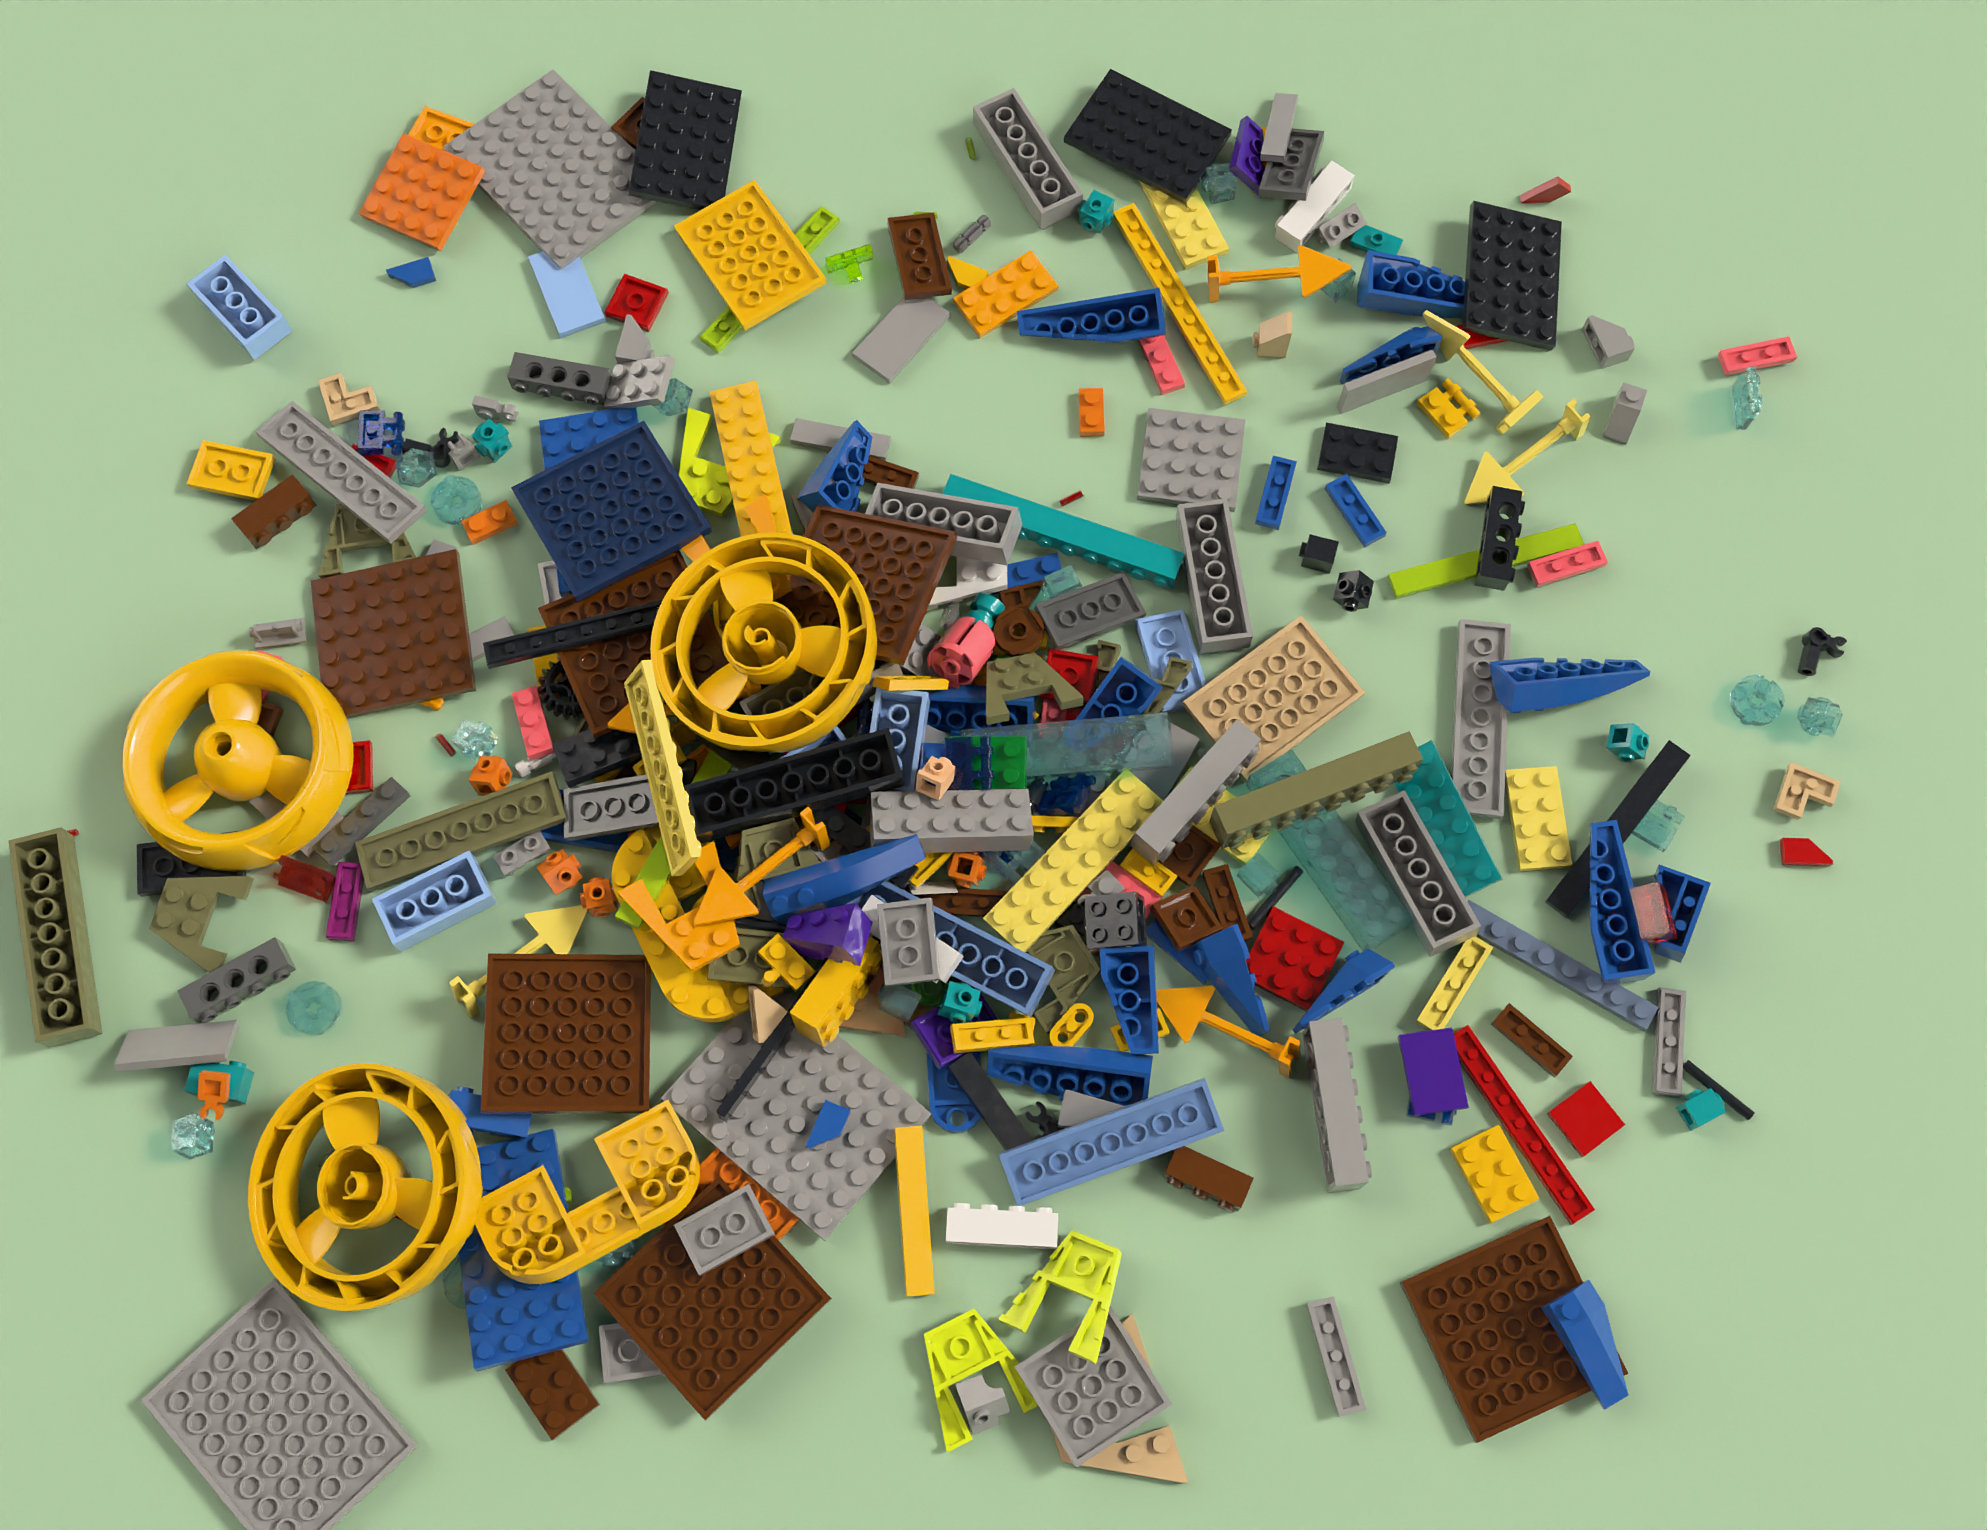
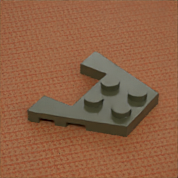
[318,504,417,578]
[1097,640,1193,729]
[986,653,1083,725]
[737,818,821,910]
[149,876,254,973]
[1006,925,1101,1034]

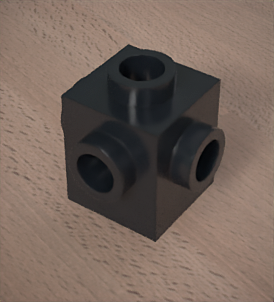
[1333,570,1374,612]

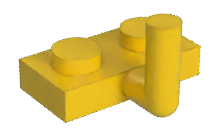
[758,933,816,992]

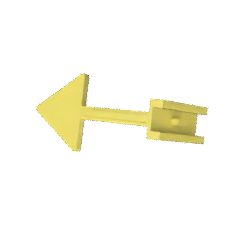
[1423,310,1543,435]
[1464,399,1591,506]
[449,905,588,1018]

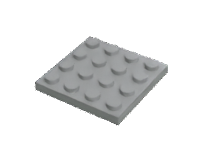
[1137,408,1245,512]
[1015,1306,1172,1468]

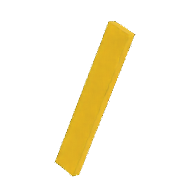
[894,1126,935,1297]

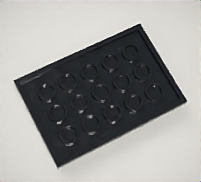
[1064,69,1232,204]
[628,70,742,210]
[1462,201,1562,351]

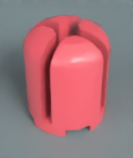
[927,616,995,689]

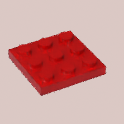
[1246,906,1344,1012]

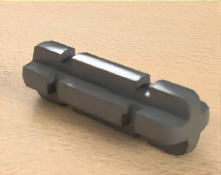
[953,215,991,253]

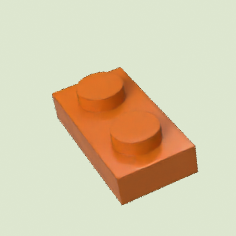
[1079,388,1105,436]
[461,500,518,545]

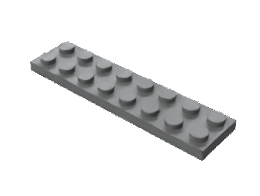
[256,401,427,544]
[1451,619,1511,819]

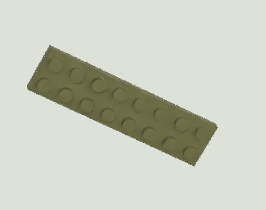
[355,771,567,892]

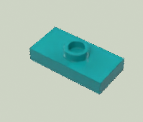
[1349,225,1403,255]

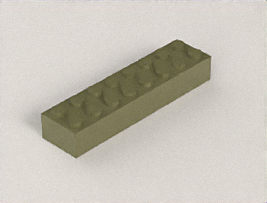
[1209,731,1423,849]
[8,827,103,1048]

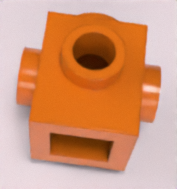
[468,755,513,796]
[536,849,583,895]
[947,852,987,888]
[580,877,618,917]

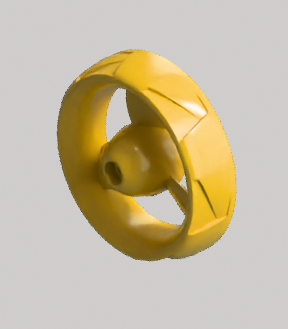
[650,532,877,753]
[122,650,353,871]
[248,1063,483,1311]

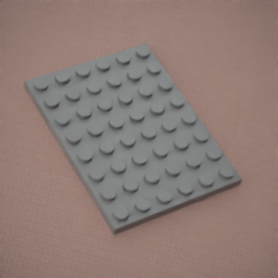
[443,70,658,270]
[661,989,932,1241]
[141,1279,419,1530]

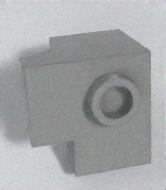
[955,1374,1010,1435]

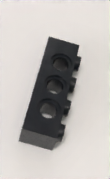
[1474,486,1525,591]

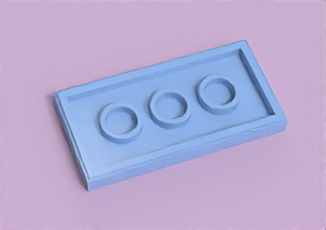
[528,251,606,338]
[1134,609,1206,714]

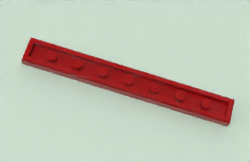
[1454,1025,1595,1225]

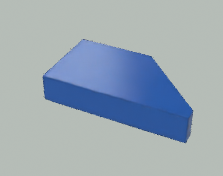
[386,257,436,288]
[805,1100,851,1150]

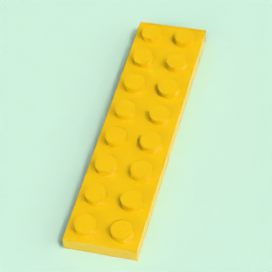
[709,381,792,537]

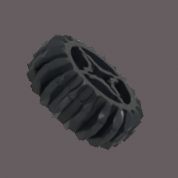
[538,656,584,720]

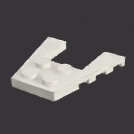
[927,557,1008,611]

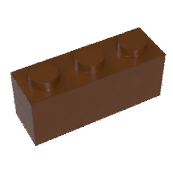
[231,474,317,549]
[1163,1146,1254,1213]

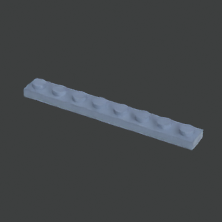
[1467,900,1659,1031]

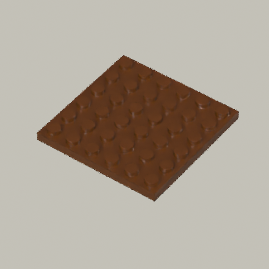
[773,505,957,666]
[311,549,476,718]
[538,550,729,738]
[481,953,651,1114]
[593,1176,832,1421]
[1400,1216,1629,1443]

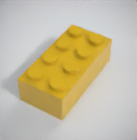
[790,936,883,1048]

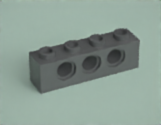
[507,352,612,406]
[177,937,297,1023]

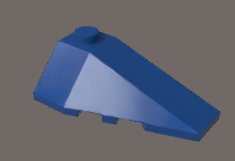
[1060,656,1163,756]

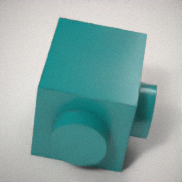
[1676,1088,1726,1131]

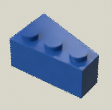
[1655,864,1711,963]
[448,1086,532,1139]

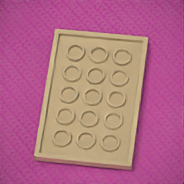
[1182,615,1365,783]

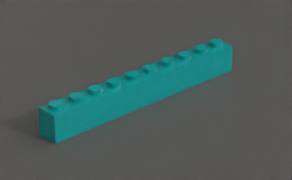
[942,474,1185,589]

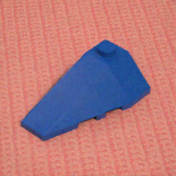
[1340,326,1442,384]
[798,420,873,513]
[1192,924,1270,1037]
[1100,946,1159,1055]
[1292,948,1395,1034]
[1541,1280,1629,1410]

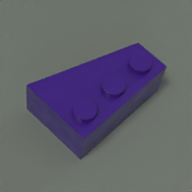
[783,903,873,966]

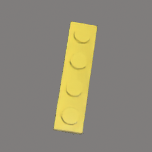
[1415,936,1493,1031]

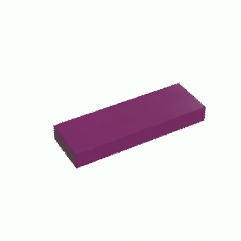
[326,862,364,941]

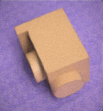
[915,756,955,801]

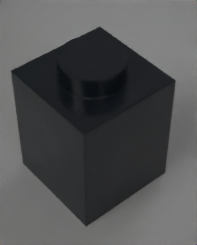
[1298,534,1339,574]

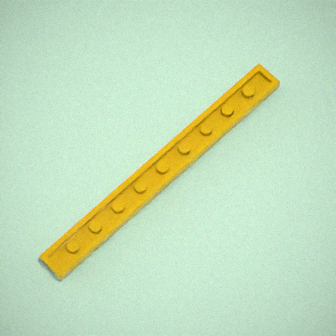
[1113,203,1247,405]

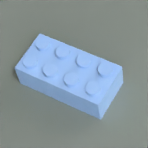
[187,255,292,360]
[870,687,930,792]
[372,851,498,952]

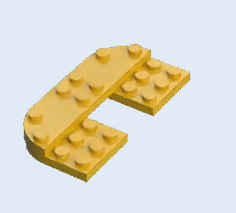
[612,826,784,1023]
[475,1100,700,1284]

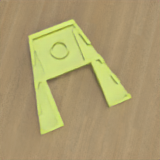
[679,408,781,517]
[999,1230,1122,1365]
[924,1308,1038,1453]

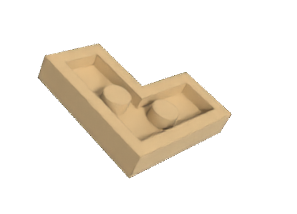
[318,373,380,426]
[1773,762,1841,820]

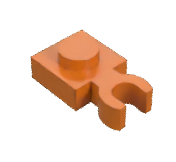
[197,1070,230,1120]

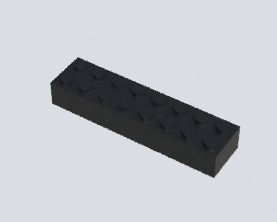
[683,728,905,843]

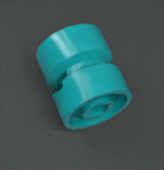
[964,593,1005,632]

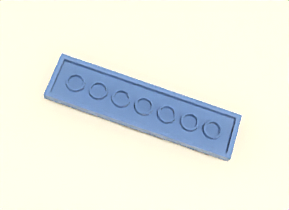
[999,1078,1224,1206]

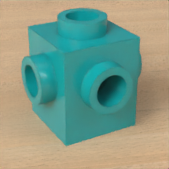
[1078,189,1115,234]
[472,419,512,463]
[1606,723,1649,762]
[937,981,982,1024]

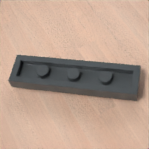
[312,777,411,867]

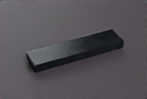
[947,1052,1033,1151]

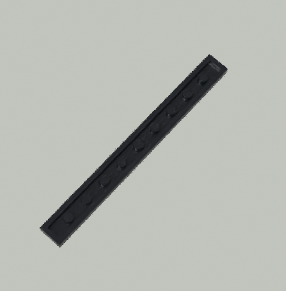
[695,734,919,890]

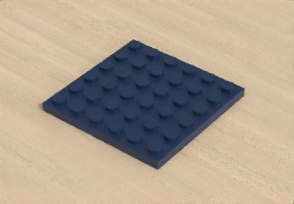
[511,421,712,602]

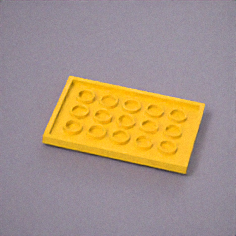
[674,180,827,331]

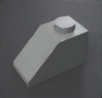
[615,314,655,364]
[1582,315,1635,369]
[1603,383,1647,445]

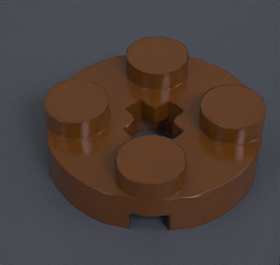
[994,607,1044,657]

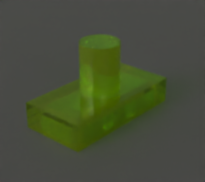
[825,244,873,283]

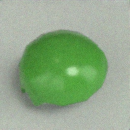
[910,979,950,1007]

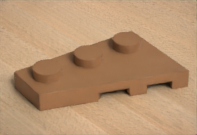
[839,985,906,1037]

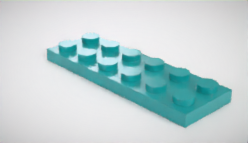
[1395,740,1503,898]

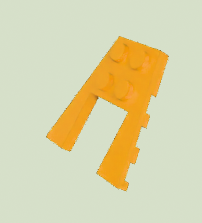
[681,494,792,601]
[617,841,741,972]

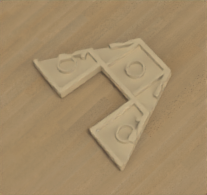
[1051,1314,1188,1483]

